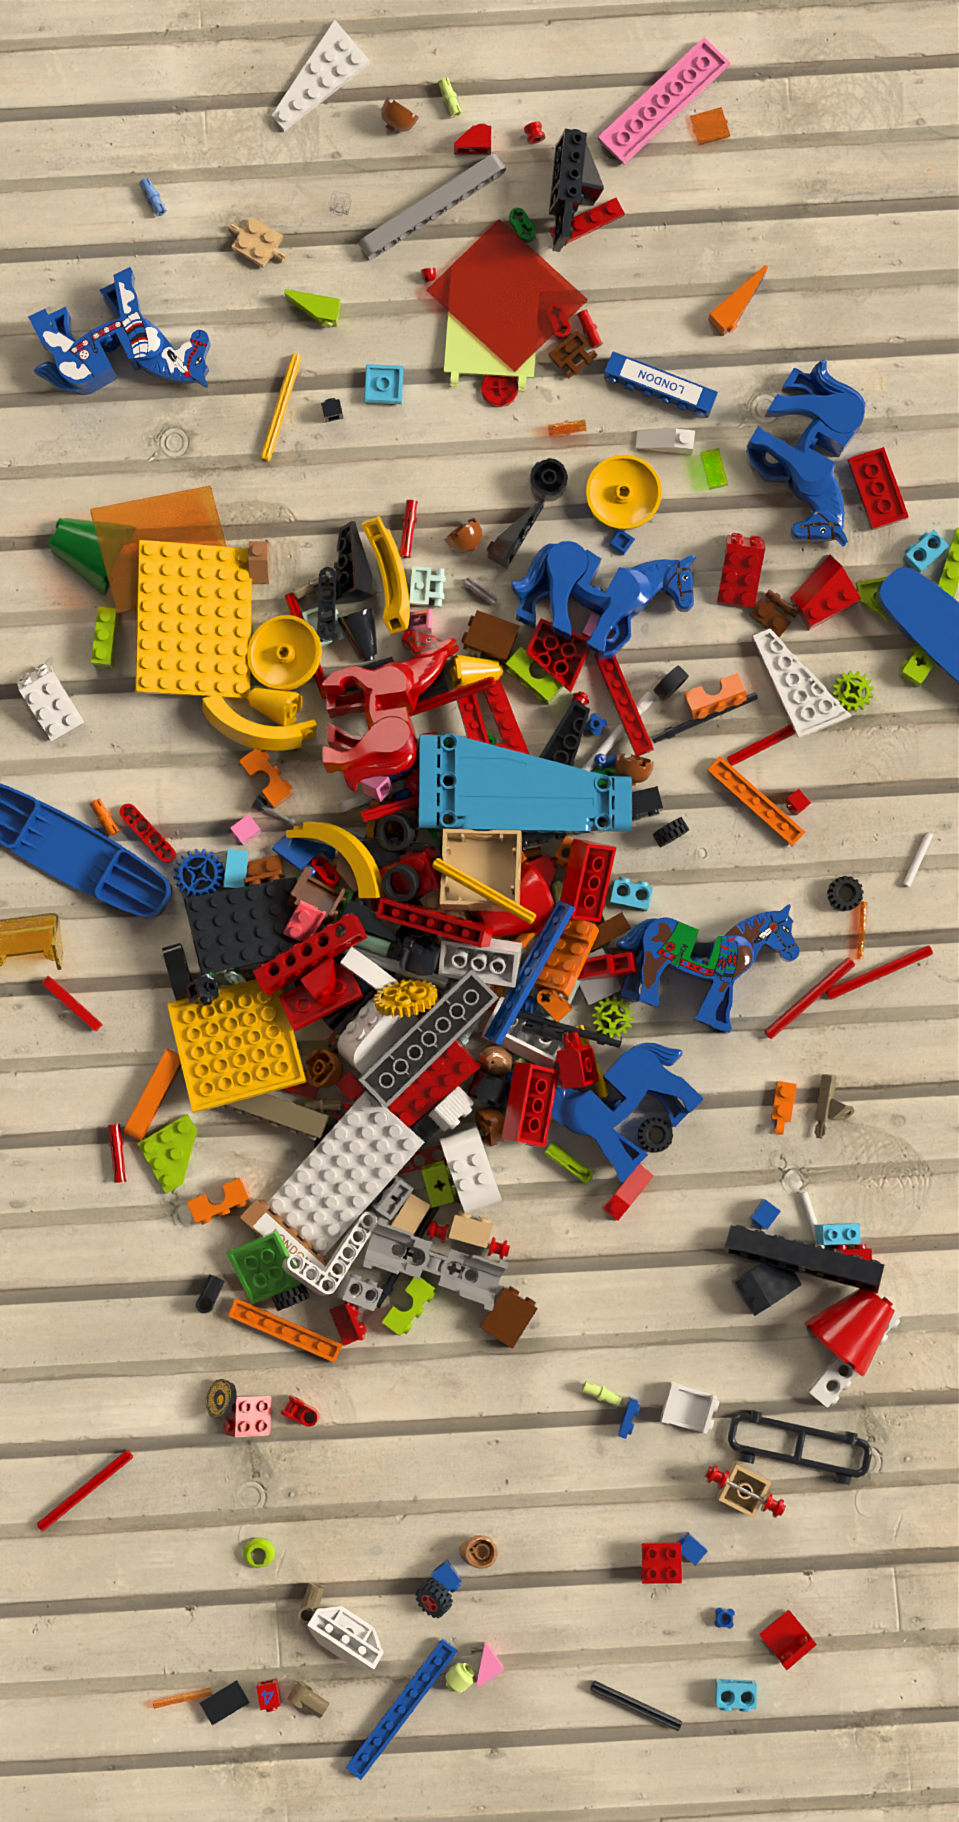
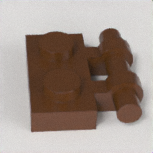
[548,330,598,379]
[749,589,799,638]

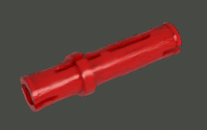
[399,500,418,558]
[108,1124,127,1183]

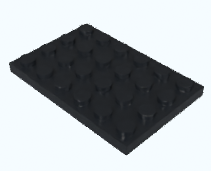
[184,877,303,975]

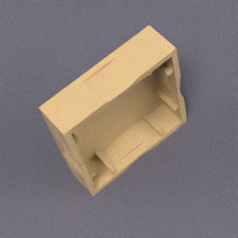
[440,829,522,912]

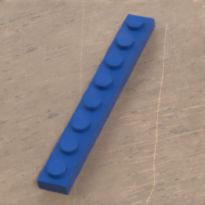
[484,900,575,1045]
[345,1638,458,1780]

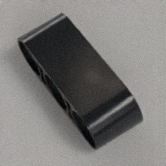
[162,942,192,1001]

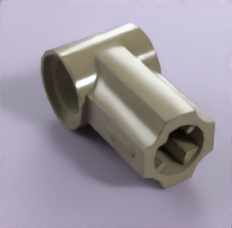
[298,1583,325,1625]
[287,1681,330,1718]

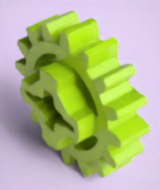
[832,670,874,712]
[592,996,634,1038]

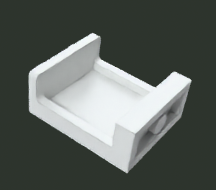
[660,1382,719,1435]

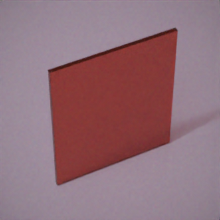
[426,219,588,372]

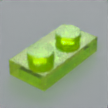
[700,448,728,490]

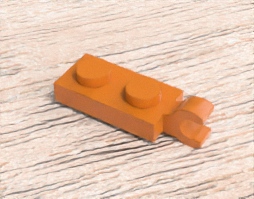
[771,1081,797,1135]

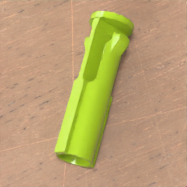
[544,1142,595,1185]

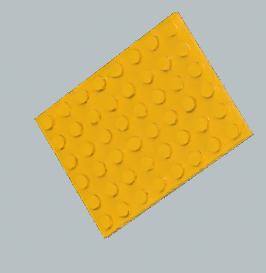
[135,540,252,699]

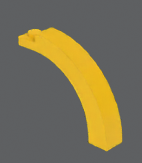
[361,516,410,635]
[202,694,317,751]
[286,821,384,898]

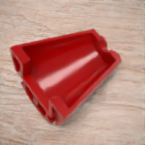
[469,861,554,937]
[804,1288,895,1377]

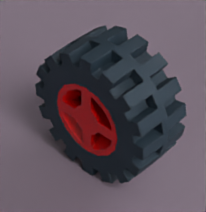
[415,1579,453,1618]

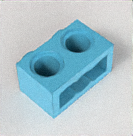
[903,529,949,573]
[609,877,653,911]
[815,1223,861,1245]
[715,1679,757,1712]

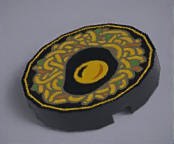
[206,1379,237,1419]

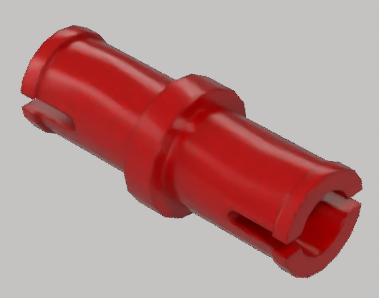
[577,309,603,349]

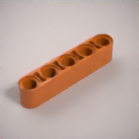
[123,1048,181,1141]

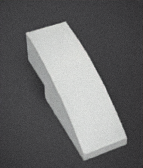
[340,947,399,991]

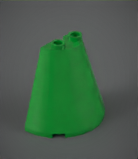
[48,518,137,596]

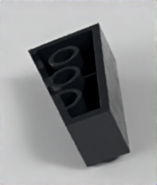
[539,699,590,766]

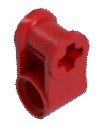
[281,1395,320,1427]

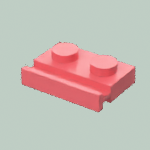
[283,900,326,942]

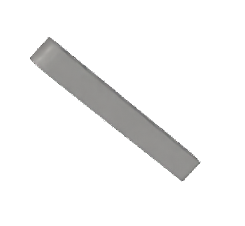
[359,153,506,260]

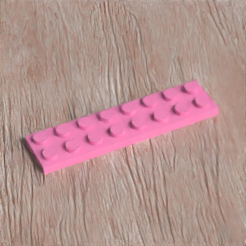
[598,37,730,165]

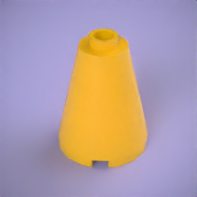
[449,654,503,689]
[247,688,302,726]

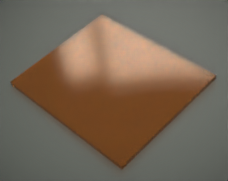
[90,485,227,613]

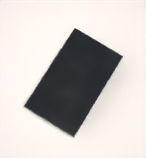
[199,1680,250,1726]

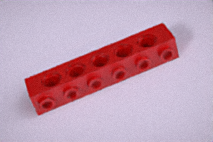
[376,897,494,948]
[253,913,368,995]

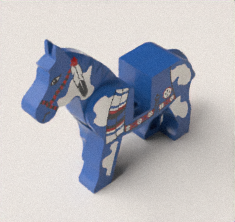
[28,267,211,395]

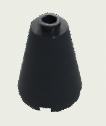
[338,608,378,662]

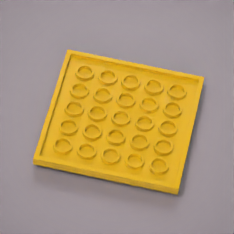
[167,973,306,1113]

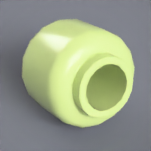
[445,1663,475,1693]

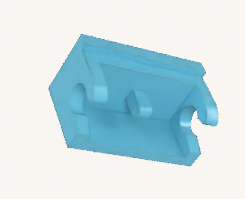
[223,849,249,889]

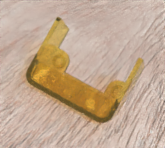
[0,913,63,970]

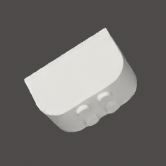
[338,997,419,1074]
[440,1126,502,1214]

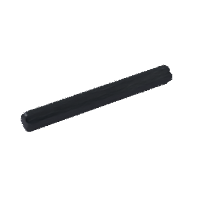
[590,1680,682,1731]

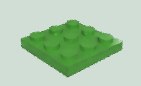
[226,1230,302,1304]

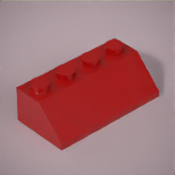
[560,839,617,922]
[501,1062,559,1147]

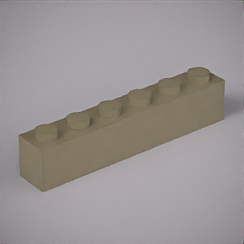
[220,1094,330,1140]

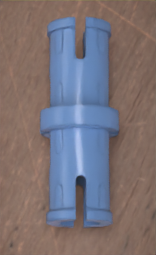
[139,178,167,217]

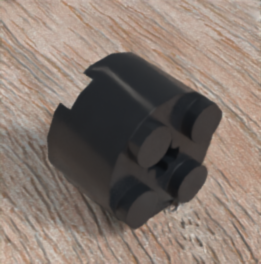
[530,458,568,501]
[399,935,441,976]
[467,1070,511,1110]

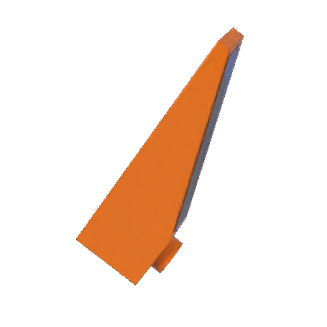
[708,265,768,336]

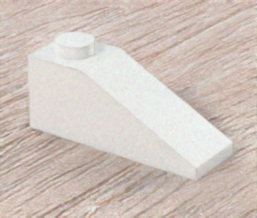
[635,429,695,455]

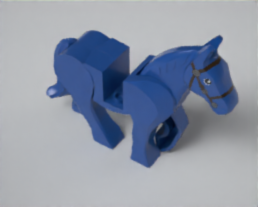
[746,360,866,547]
[511,541,696,661]

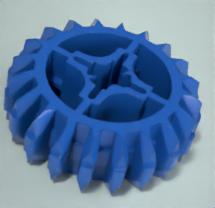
[173,849,225,898]

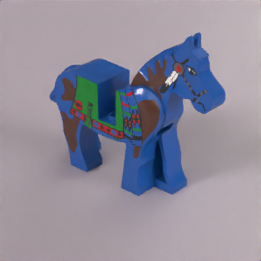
[616,904,800,1034]

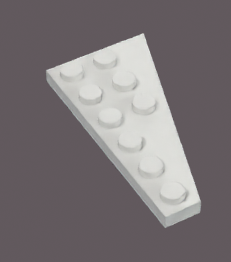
[752,629,852,739]

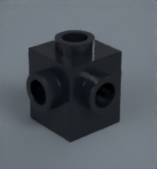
[186,977,219,1006]

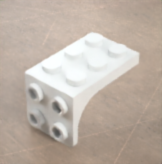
[17,663,84,741]

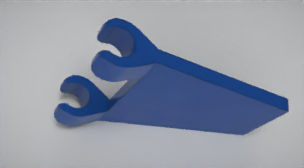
[272,835,335,878]

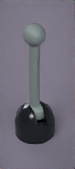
[251,795,295,826]

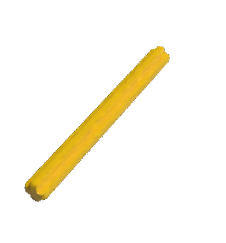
[260,353,301,461]
[432,858,536,924]

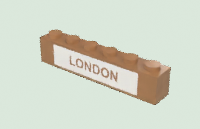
[240,1199,339,1296]

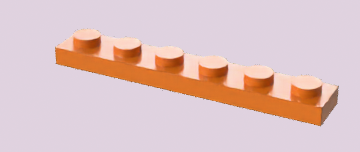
[707,756,805,847]
[228,1298,343,1363]

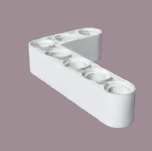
[283,1212,377,1296]

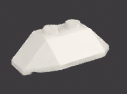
[307,1606,384,1671]

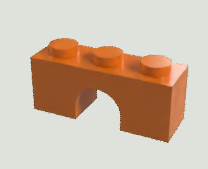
[684,673,747,720]
[239,748,293,809]
[187,1177,251,1225]

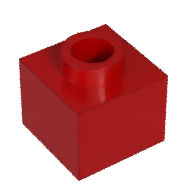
[785,789,811,815]

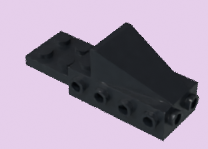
[549,128,604,252]

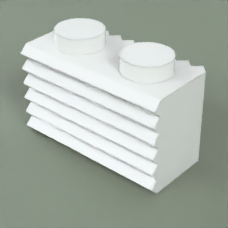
[429,1086,475,1131]

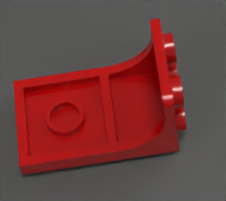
[717,533,765,608]

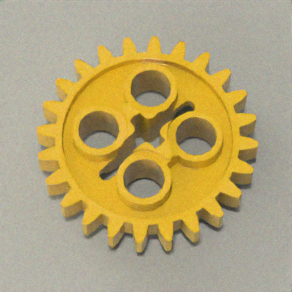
[374,979,438,1018]

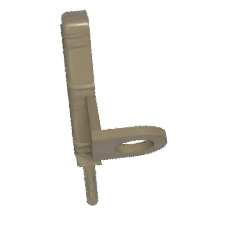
[814,1074,855,1139]

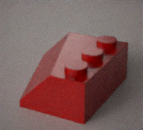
[790,554,861,630]
[526,618,590,693]

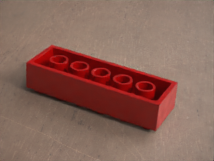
[387,1038,481,1128]

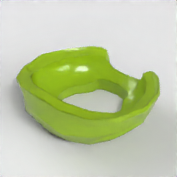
[243,1537,275,1568]

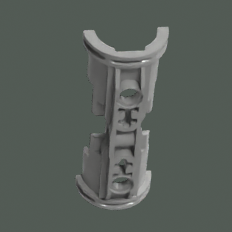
[362,1218,508,1311]

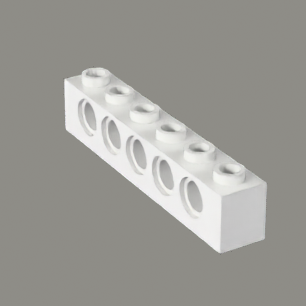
[807,1311,901,1408]

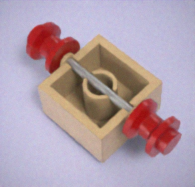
[426,1211,510,1260]
[704,1461,786,1518]

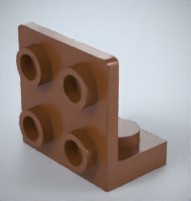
[243,855,285,886]

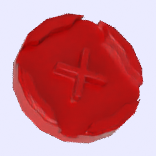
[481,375,518,407]

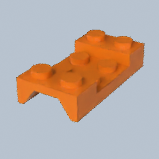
[534,919,599,998]

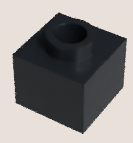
[321,398,344,423]

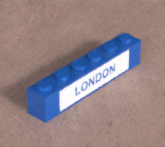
[604,351,718,418]

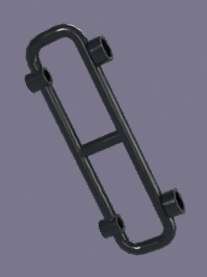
[728,1410,872,1485]

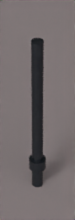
[651,692,758,744]
[334,957,400,1034]
[516,1011,622,1048]
[376,1206,440,1308]

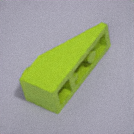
[284,289,341,328]

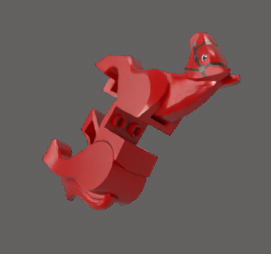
[322,630,459,792]

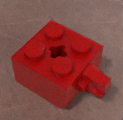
[556,1032,599,1089]

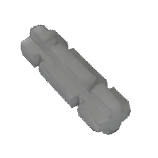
[463,577,497,605]

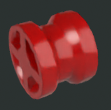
[524,121,546,144]

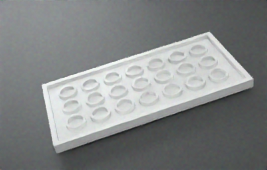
[267,1090,425,1255]

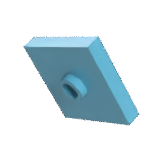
[364,364,404,405]

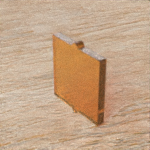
[690,107,730,145]

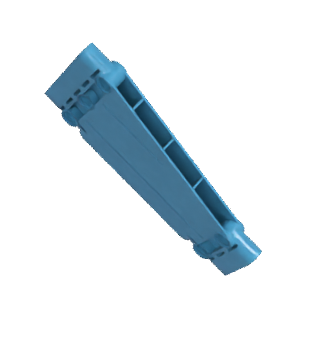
[418,733,632,833]

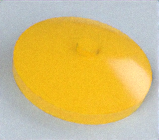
[586,455,662,531]
[247,615,322,691]

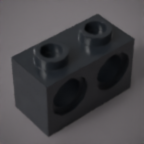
[411,1111,440,1151]

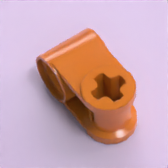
[537,987,572,1022]

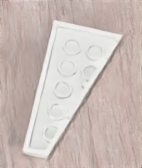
[272,20,370,132]

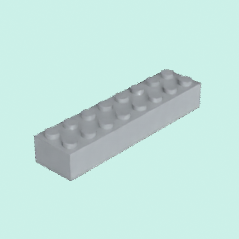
[358,969,499,1108]

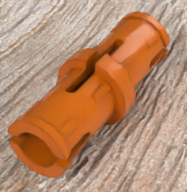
[89,798,119,837]

